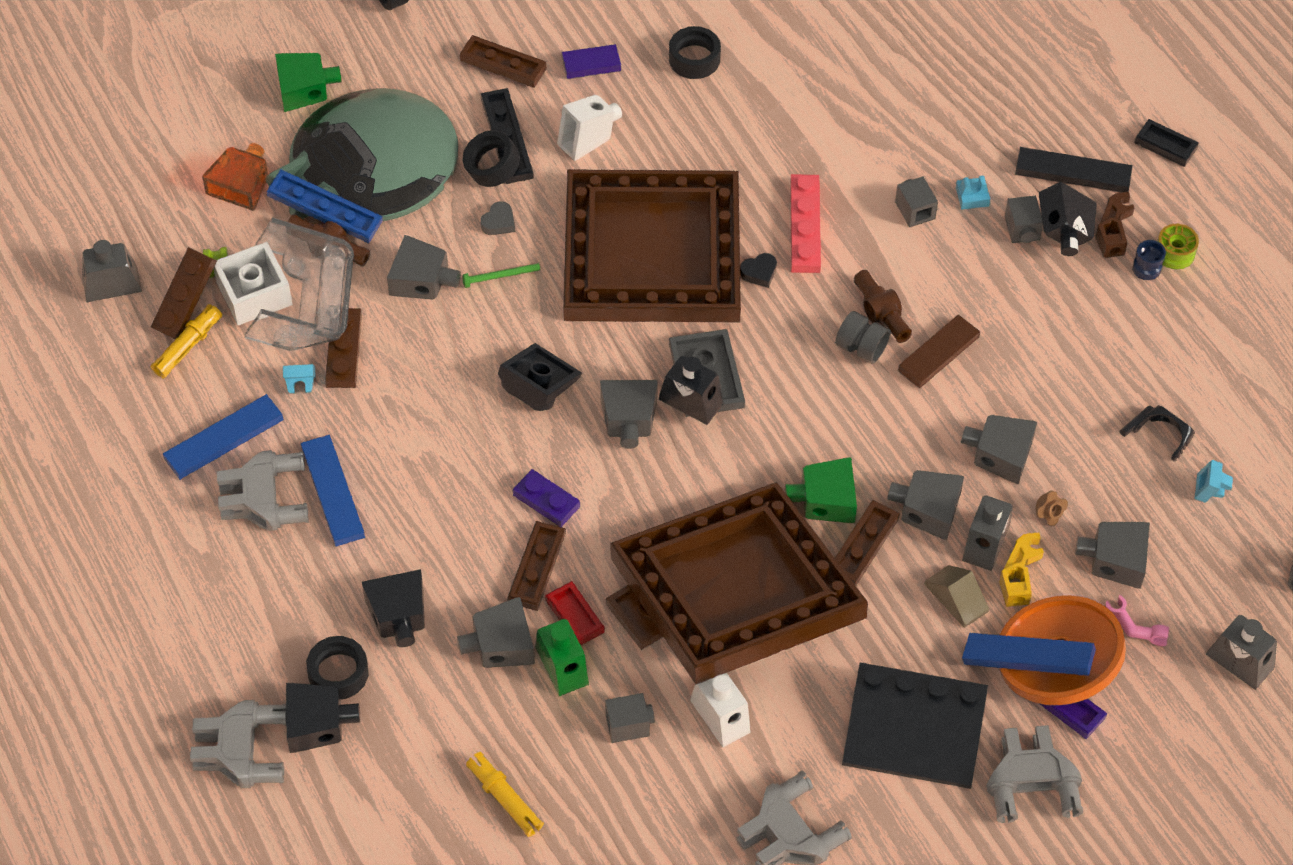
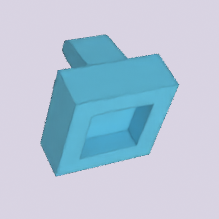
[956,176,991,210]
[283,364,316,394]
[1194,460,1233,503]

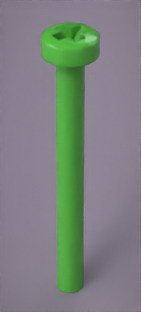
[462,263,540,288]

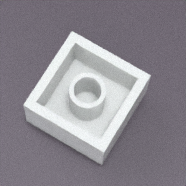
[214,242,293,325]

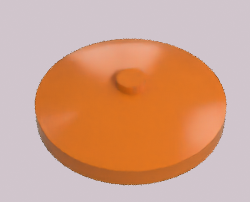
[999,595,1126,705]

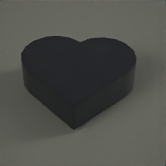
[740,253,777,288]

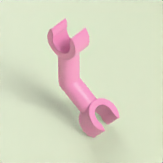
[1105,595,1169,646]

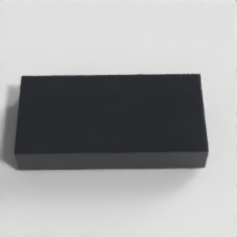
[1134,119,1199,167]

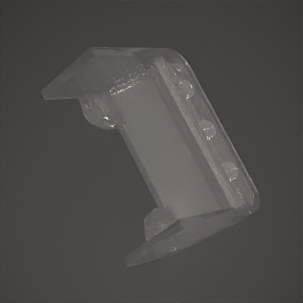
[244,217,354,351]

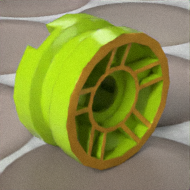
[1157,223,1199,270]

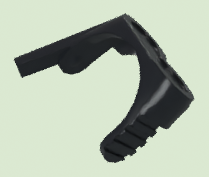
[1119,405,1195,462]

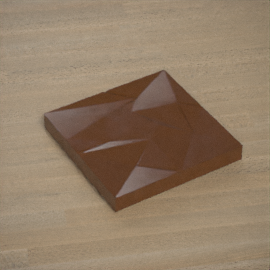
[563,169,741,323]
[610,482,868,685]

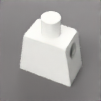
[557,95,622,161]
[690,673,750,747]

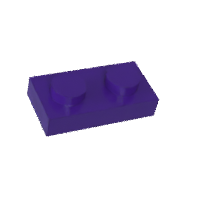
[513,469,580,527]

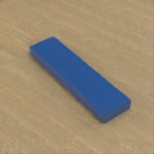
[266,169,383,243]
[163,394,284,480]
[301,434,365,547]
[962,633,1096,676]

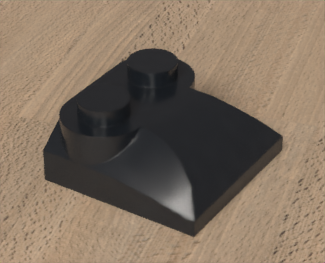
[498,343,582,411]

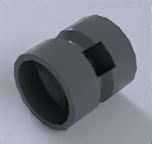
[835,311,891,364]

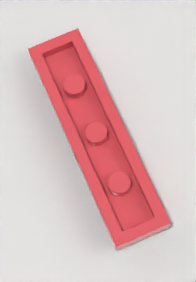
[790,174,821,273]

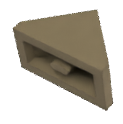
[924,565,989,628]

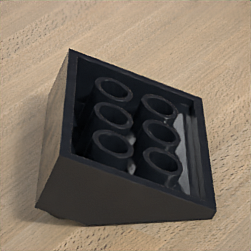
[842,662,988,789]

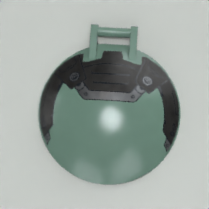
[266,88,458,221]

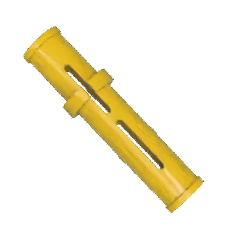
[150,304,223,379]
[466,751,544,837]

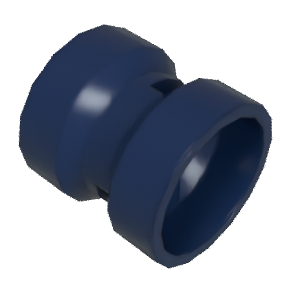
[1132,240,1166,280]

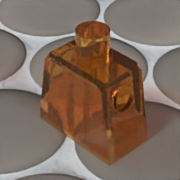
[202,143,268,211]

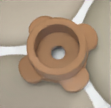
[1036,490,1068,526]

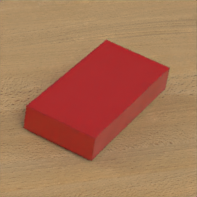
[545,581,605,645]

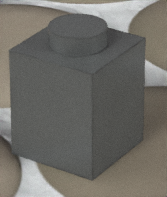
[895,176,938,228]
[1004,195,1043,243]
[605,693,655,743]

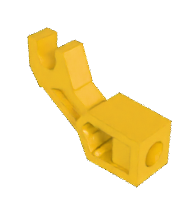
[999,532,1044,607]

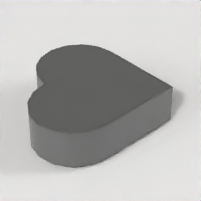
[481,201,516,235]

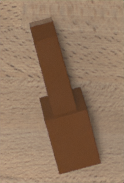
[1095,191,1135,258]

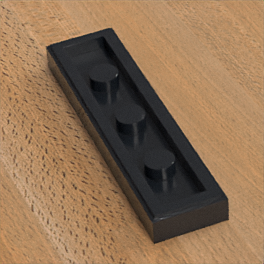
[481,88,534,184]
[1015,147,1133,192]

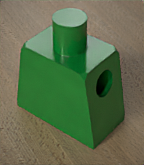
[275,53,342,112]
[785,457,857,523]
[535,619,589,697]

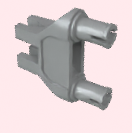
[217,450,309,531]
[190,700,286,788]
[986,725,1083,823]
[737,771,852,865]

